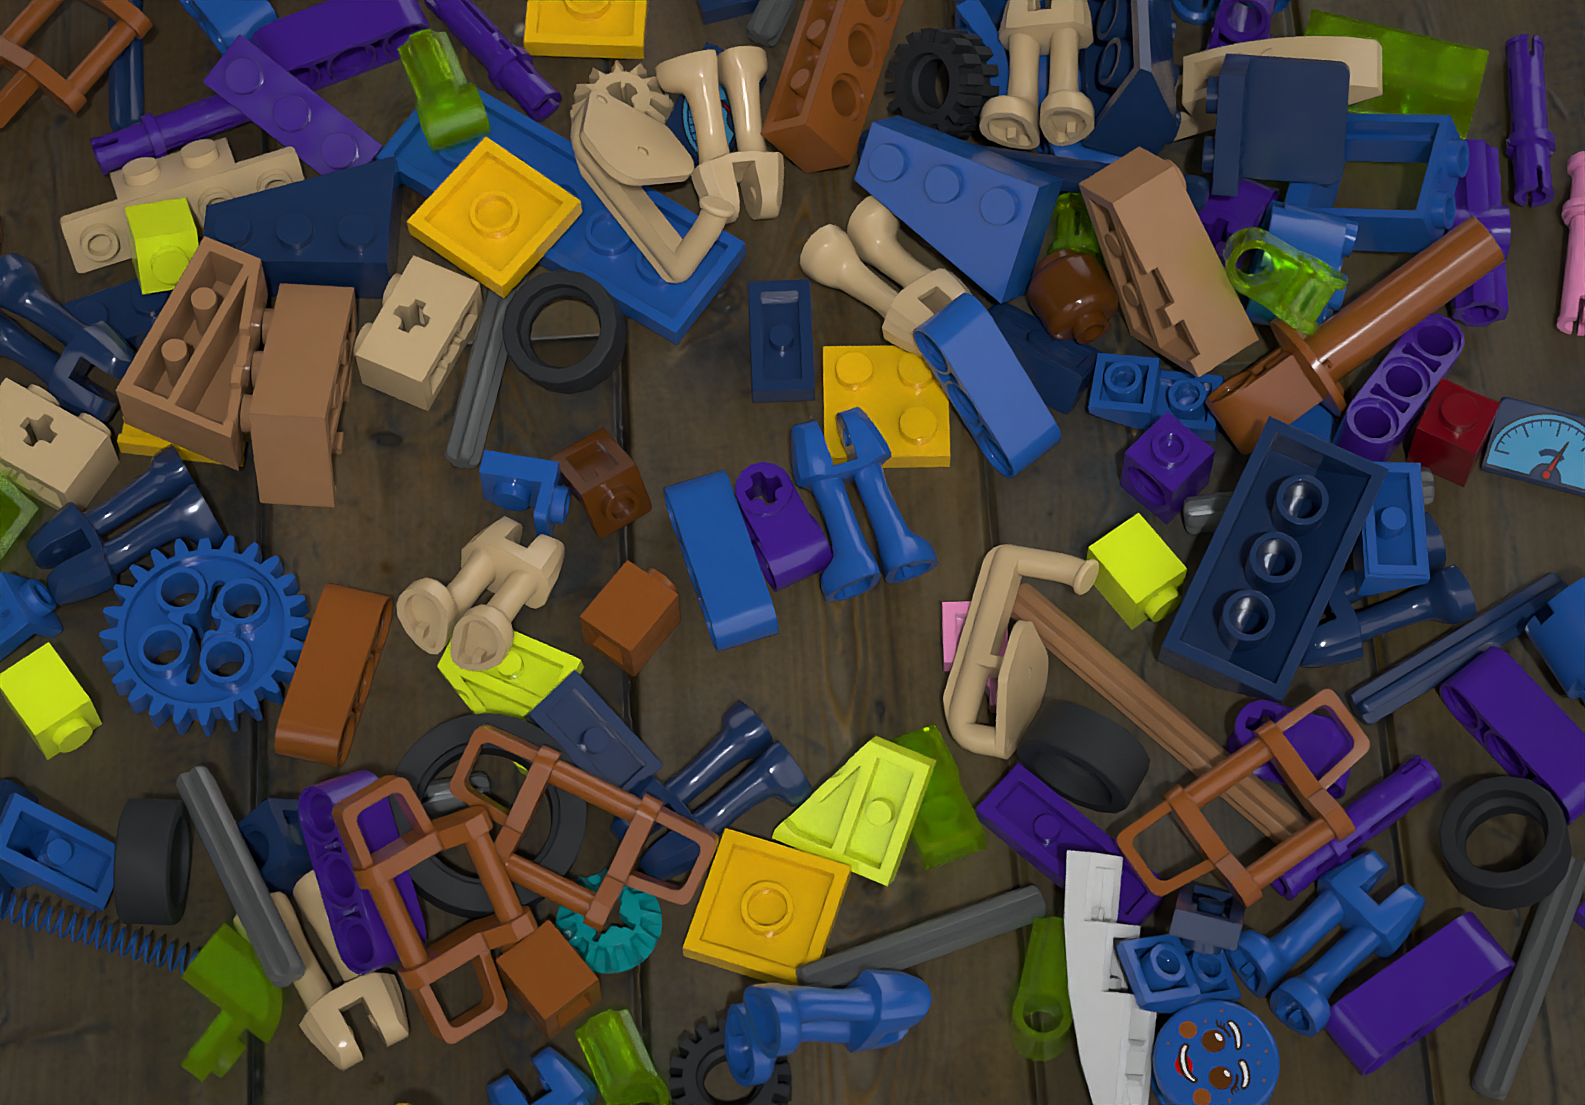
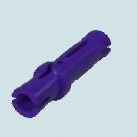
[424,0,562,122]
[1505,34,1556,207]
[89,94,252,176]
[1271,755,1442,901]

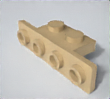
[60,137,305,273]

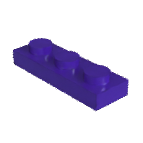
[203,34,384,175]
[975,763,1169,926]

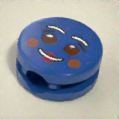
[1150,1000,1280,1105]

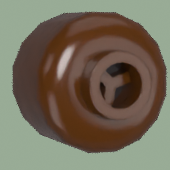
[1027,249,1119,344]

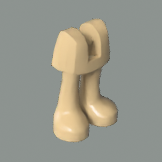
[979,0,1095,149]
[655,46,784,224]
[800,195,972,357]
[396,516,565,671]
[233,869,409,1071]

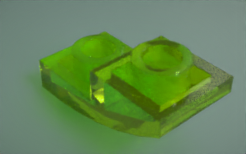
[888,724,987,870]

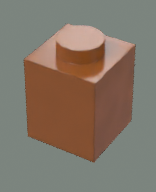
[580,560,681,677]
[496,919,602,1041]

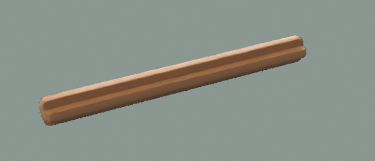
[1010,583,1310,845]

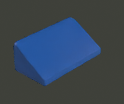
[1353,462,1430,595]

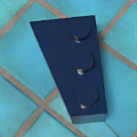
[203,156,403,299]

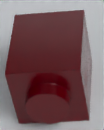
[1406,378,1500,487]

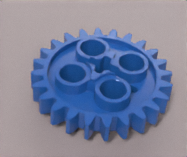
[99,535,310,737]

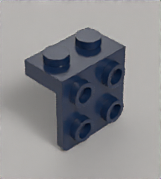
[1202,53,1351,196]

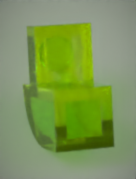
[179,923,282,1082]

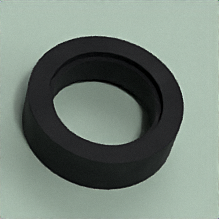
[388,713,587,919]

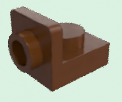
[549,427,652,538]

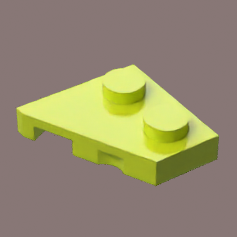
[437,630,584,775]
[772,736,937,886]

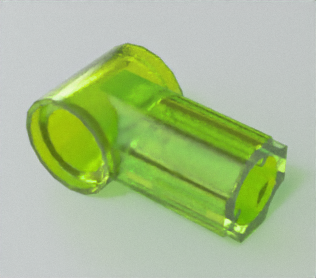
[397,28,491,153]
[1010,916,1073,1061]
[575,1009,671,1105]

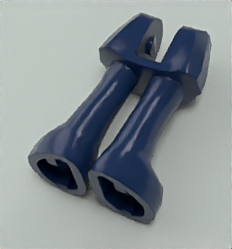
[0,253,136,422]
[26,443,226,606]
[1300,510,1476,669]
[610,700,814,881]

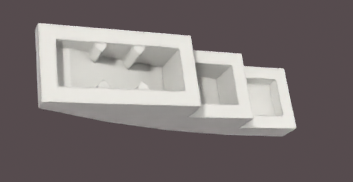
[1064,850,1157,1105]

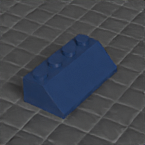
[1080,0,1181,157]
[1157,416,1389,703]

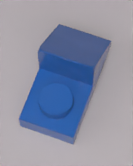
[0,793,115,913]

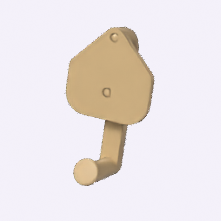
[570,90,735,284]
[943,544,1099,759]

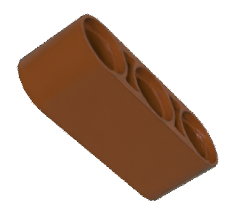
[274,582,393,769]

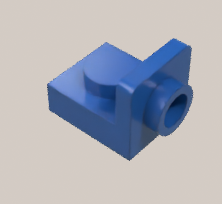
[479,450,571,537]
[0,571,64,661]

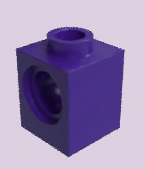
[1120,411,1215,525]

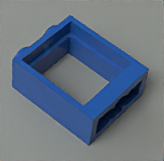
[1285,113,1469,253]

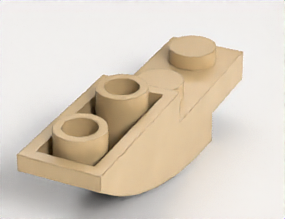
[1174,36,1383,141]

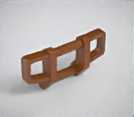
[0,0,153,129]
[1115,689,1370,909]
[449,724,719,932]
[332,775,537,1044]

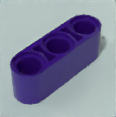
[250,0,432,92]
[1332,314,1465,462]
[1440,646,1585,826]
[297,770,426,975]
[1324,912,1515,1077]

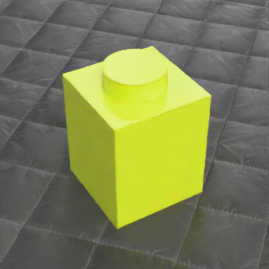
[124,197,199,295]
[1086,513,1187,630]
[0,642,102,760]

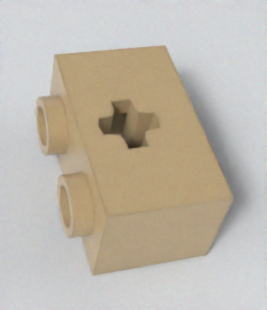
[353,255,483,411]
[0,378,120,512]

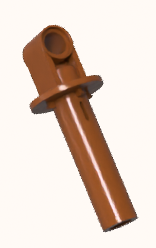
[1205,216,1505,455]

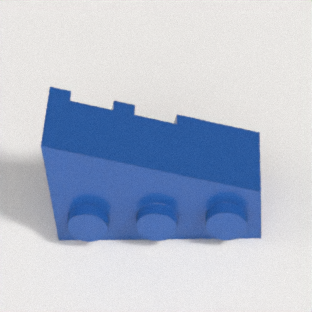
[854,116,1064,304]

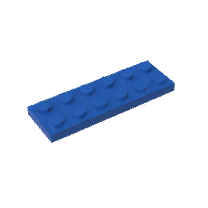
[376,71,746,345]

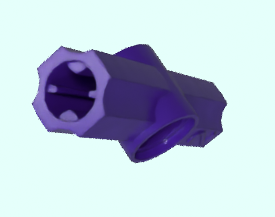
[1443,139,1511,327]

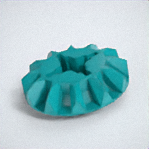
[555,868,662,974]

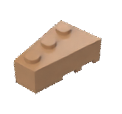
[1079,146,1259,378]
[116,236,268,471]
[240,283,359,508]

